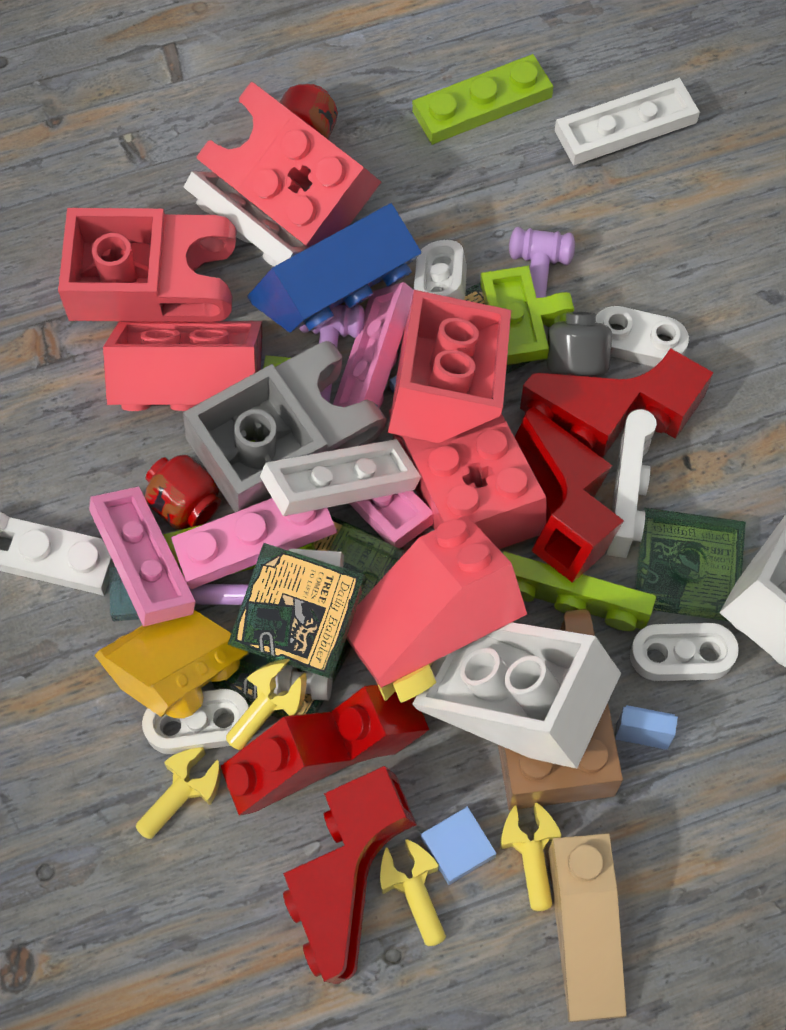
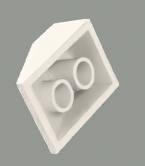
[720,514,786,667]
[413,622,621,769]

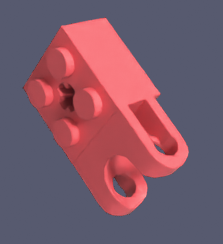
[197,82,381,247]
[58,208,237,322]
[389,409,546,549]

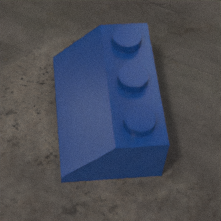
[247,202,422,333]

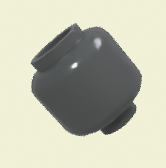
[547,312,612,377]

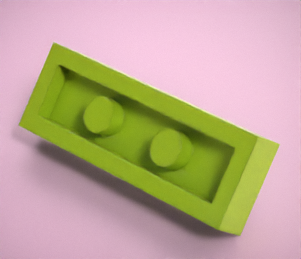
[412,54,554,145]
[503,551,656,631]

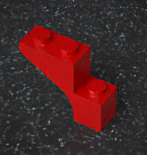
[520,348,714,458]
[515,407,624,583]
[220,685,430,815]
[283,766,417,984]

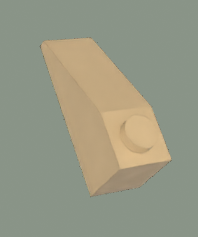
[548,834,627,1022]

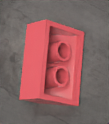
[388,290,511,443]
[103,321,262,411]

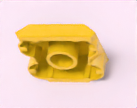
[94,610,250,718]

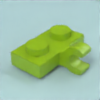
[480,265,574,365]

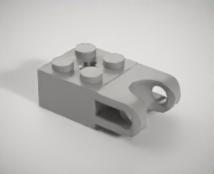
[183,341,387,512]

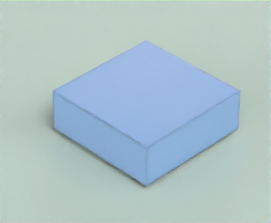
[615,705,678,750]
[420,806,497,885]

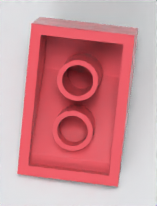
[342,515,527,688]

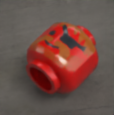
[280,84,338,140]
[145,455,221,529]

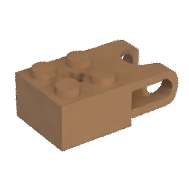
[498,609,623,811]

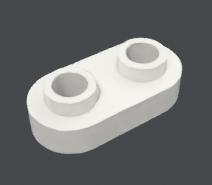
[414,240,467,300]
[596,306,689,367]
[630,623,739,681]
[142,689,249,754]

